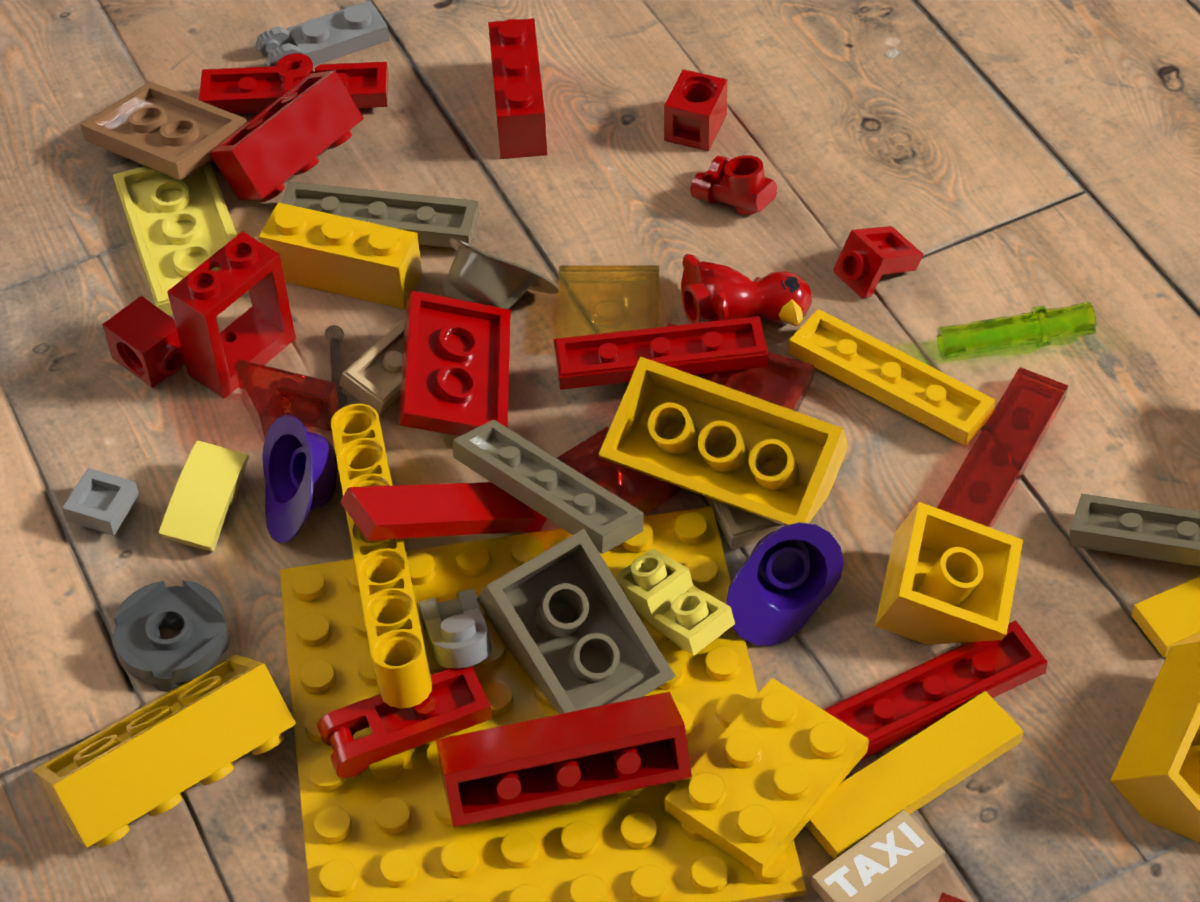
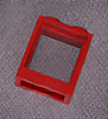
[167,231,296,399]

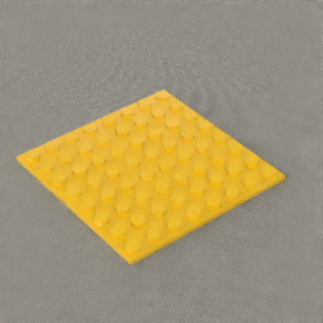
[279,506,806,902]

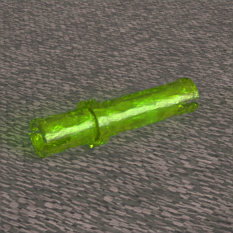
[937,301,1097,360]

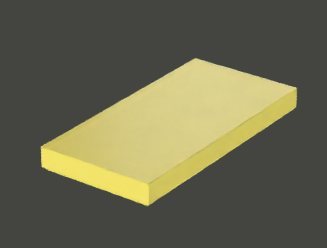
[113,161,249,315]

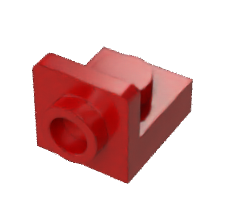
[833,226,924,298]

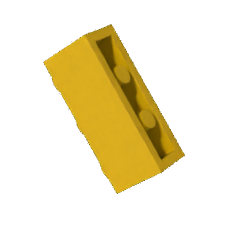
[258,202,423,309]

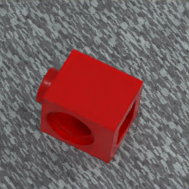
[664,69,728,151]
[102,295,185,388]

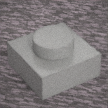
[62,468,139,535]

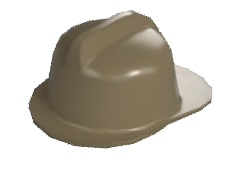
[443,238,560,309]

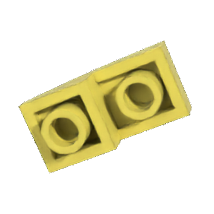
[158,440,249,552]
[614,548,735,656]

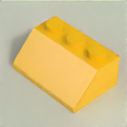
[1110,642,1200,843]

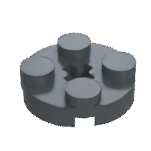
[112,580,229,692]

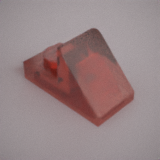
[234,359,340,443]

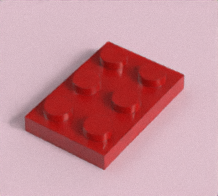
[399,290,511,436]

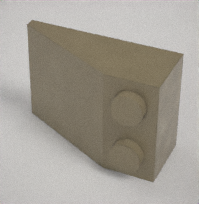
[477,529,675,714]

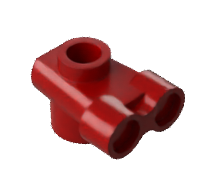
[690,155,777,215]

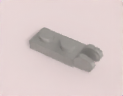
[255,0,389,67]

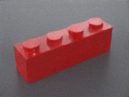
[436,692,692,828]

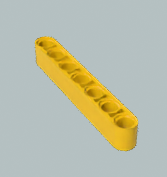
[331,404,432,709]

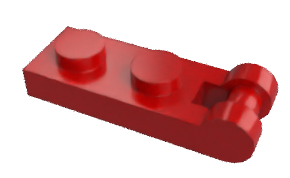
[317,666,492,778]

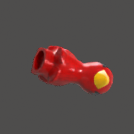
[681,254,812,326]

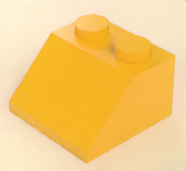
[875,502,1023,645]

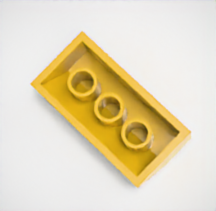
[598,356,849,526]
[32,654,296,848]

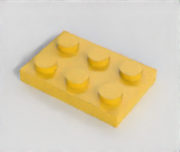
[664,678,869,877]

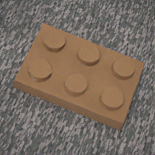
[80,82,247,180]

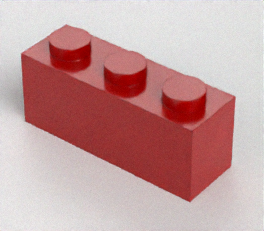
[488,18,547,159]
[209,70,364,202]

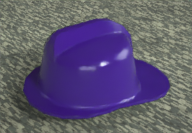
[262,415,338,544]
[726,522,844,646]

